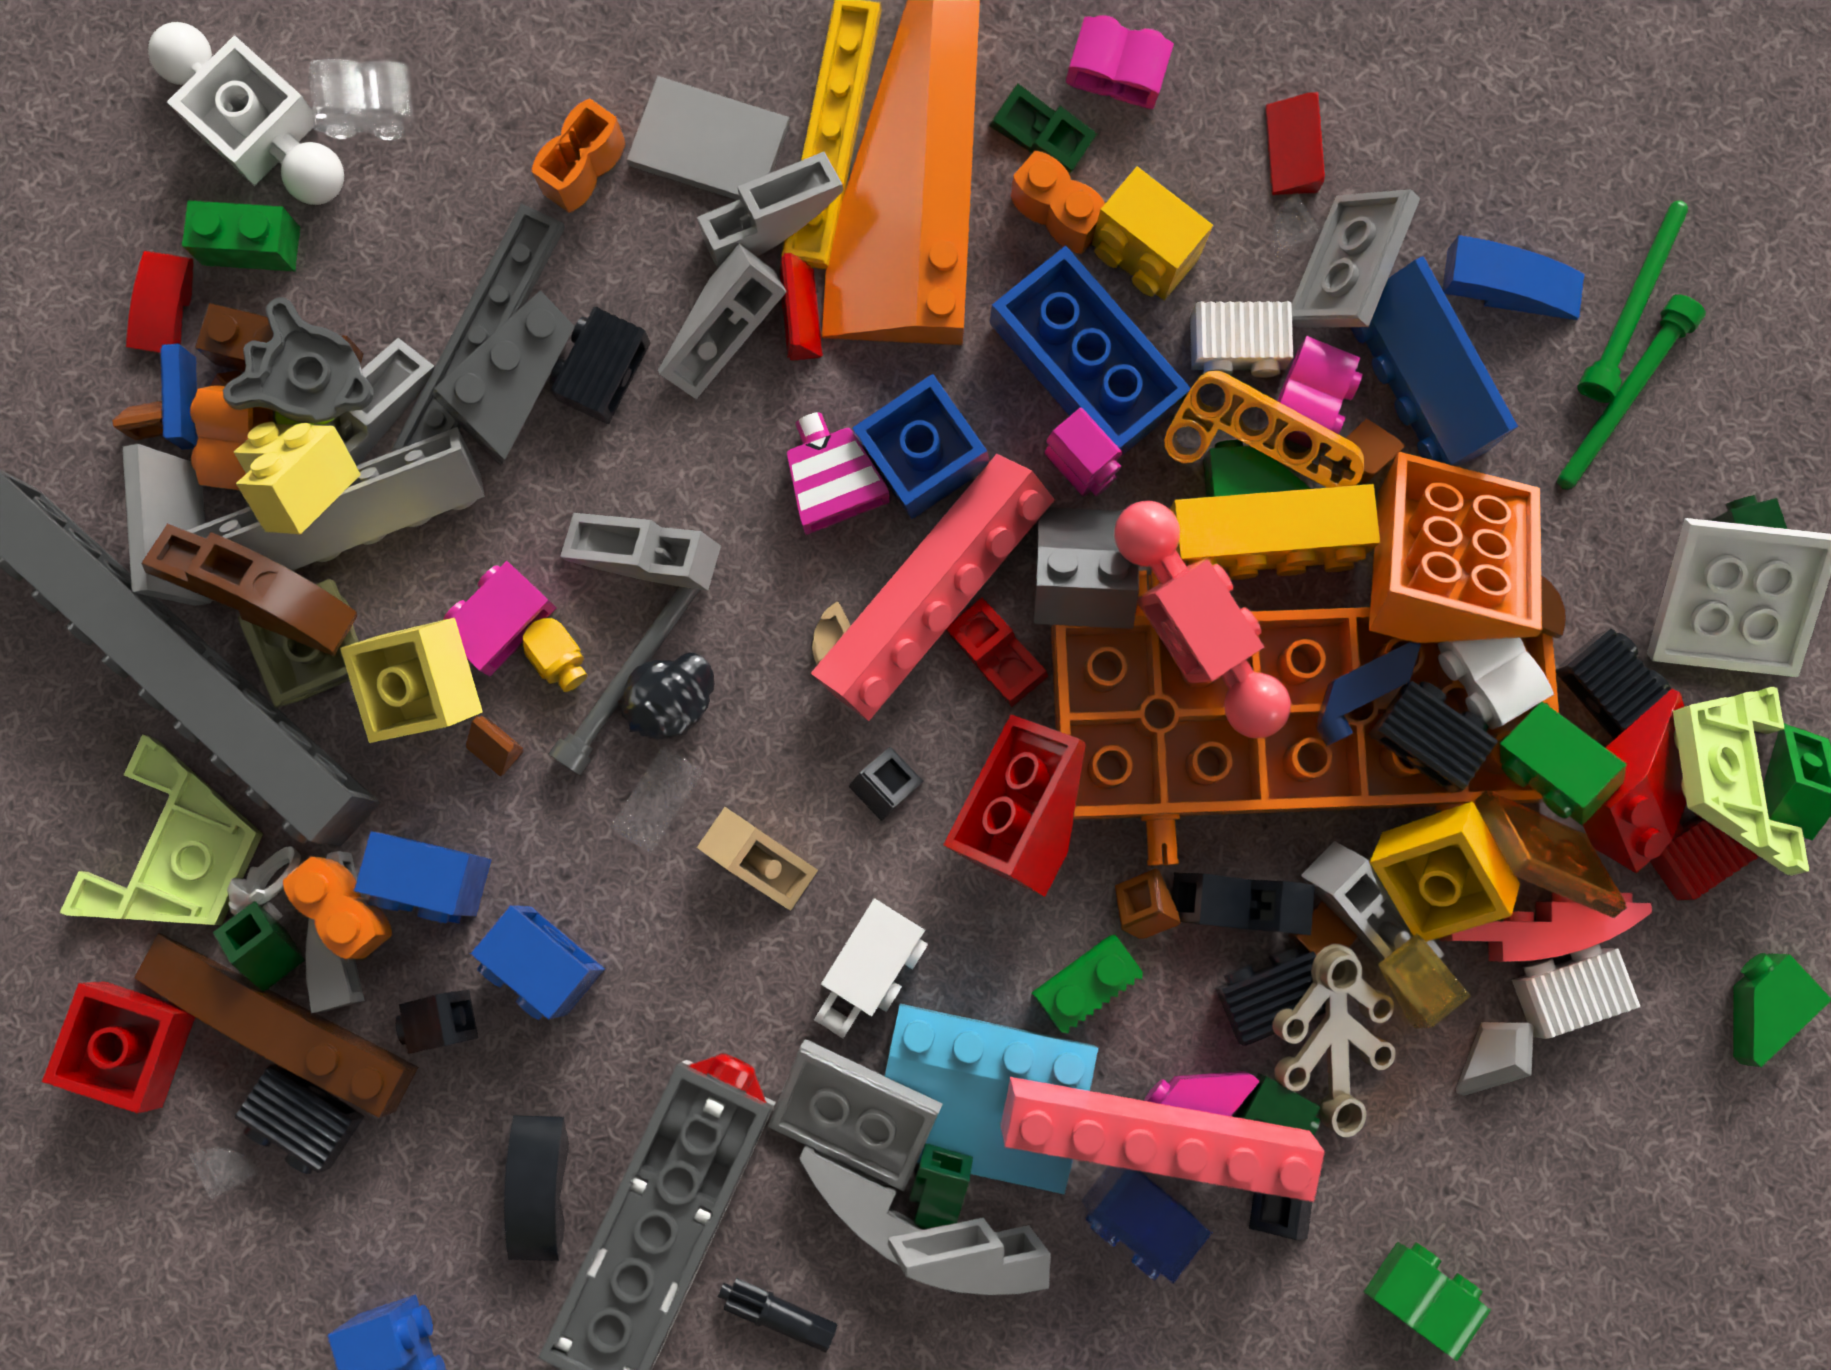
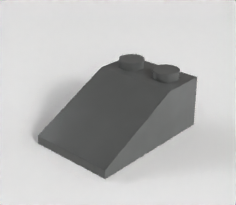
[1034,507,1139,629]

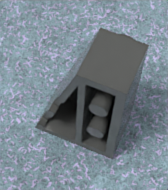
[432,290,575,466]

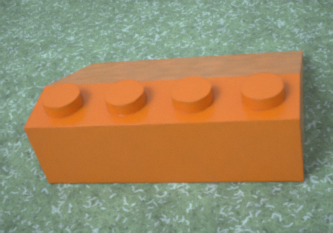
[1369,451,1542,643]

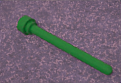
[1577,200,1688,403]
[1557,294,1706,490]

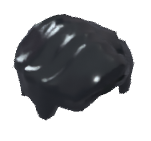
[618,652,715,740]

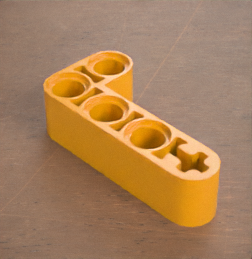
[1164,371,1364,488]

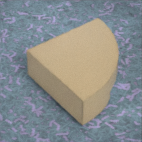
[812,602,851,665]

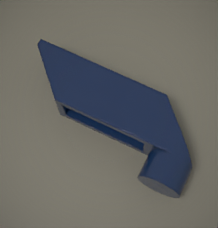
[1316,641,1421,746]

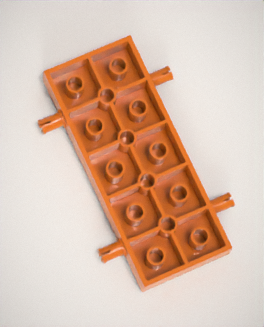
[1051,570,1559,866]

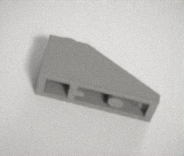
[658,243,786,399]
[1301,841,1444,989]

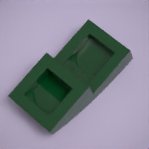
[988,83,1097,173]

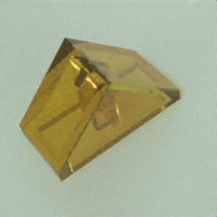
[1378,933,1471,1029]

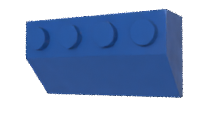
[1351,256,1518,467]

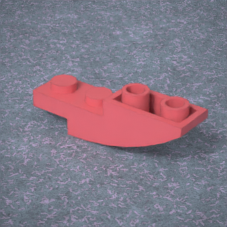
[1439,892,1652,962]

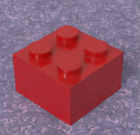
[42,981,195,1114]

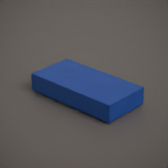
[161,344,198,450]

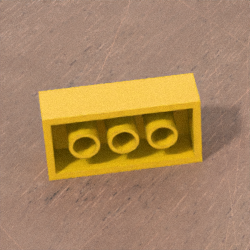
[1170,484,1380,580]

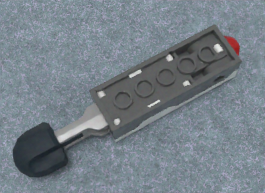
[538,1053,776,1370]

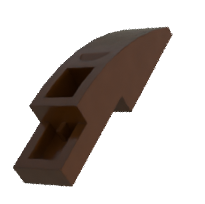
[141,523,357,656]

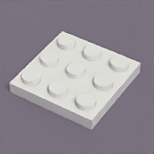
[1647,518,1831,677]

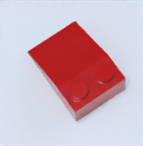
[1583,689,1687,873]
[943,714,1086,897]

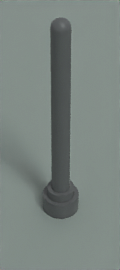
[548,587,700,776]

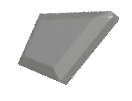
[1456,1022,1534,1096]

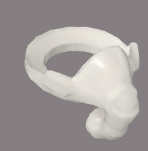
[227,846,301,921]

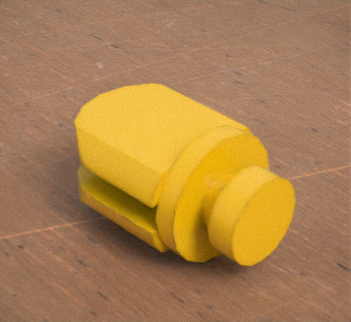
[523,618,588,692]

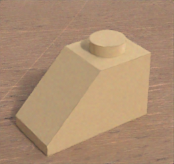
[697,807,818,911]

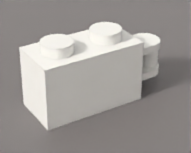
[814,898,928,1039]

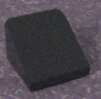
[849,746,924,821]
[1249,1191,1313,1240]

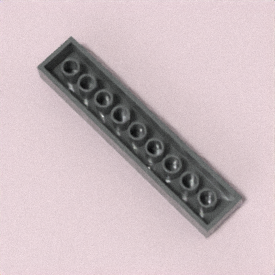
[0,470,381,846]

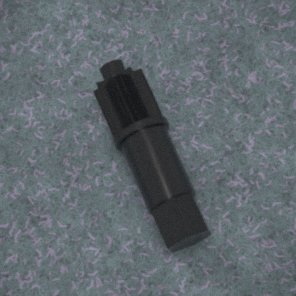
[717,1278,838,1353]

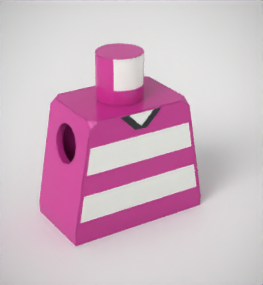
[787,413,890,535]

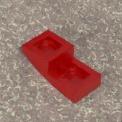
[126,251,194,353]
[946,598,1048,707]

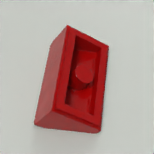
[1265,92,1325,195]
[779,253,823,361]

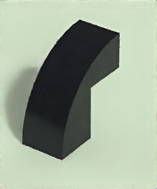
[1172,872,1315,935]
[504,1115,569,1261]

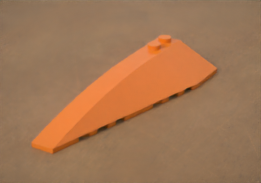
[822,0,980,345]

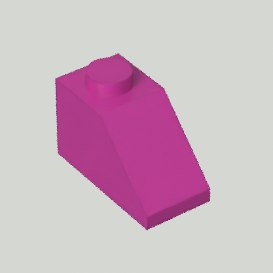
[1144,1071,1260,1116]

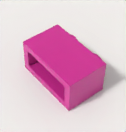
[443,561,557,677]

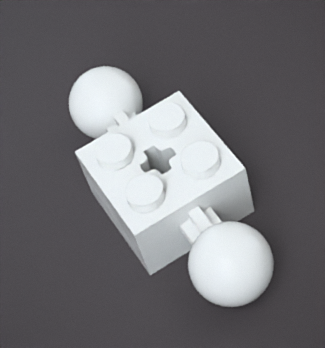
[148,22,344,205]

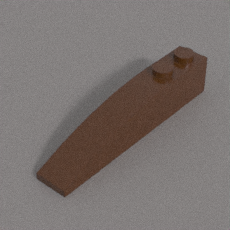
[134,933,419,1118]

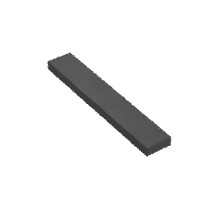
[391,203,565,451]

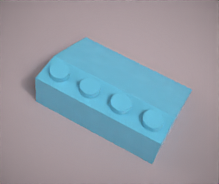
[885,1004,1098,1194]

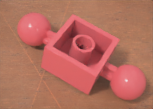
[1114,501,1291,738]

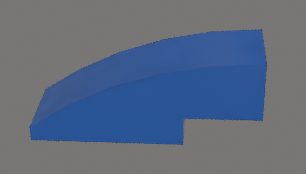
[1443,235,1584,320]

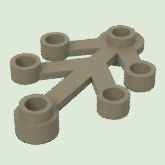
[1273,944,1396,1137]

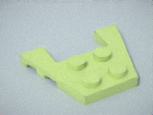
[1673,687,1809,876]
[60,735,263,925]

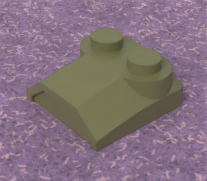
[237,579,359,708]

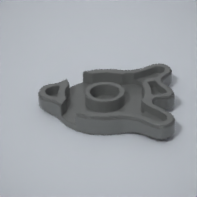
[223,297,374,423]

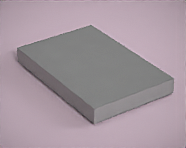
[627,76,790,200]
[1291,189,1420,328]
[122,444,211,606]
[768,1039,943,1191]

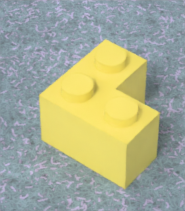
[233,422,361,534]

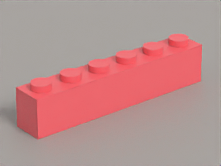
[811,454,1055,721]
[1001,1077,1325,1202]

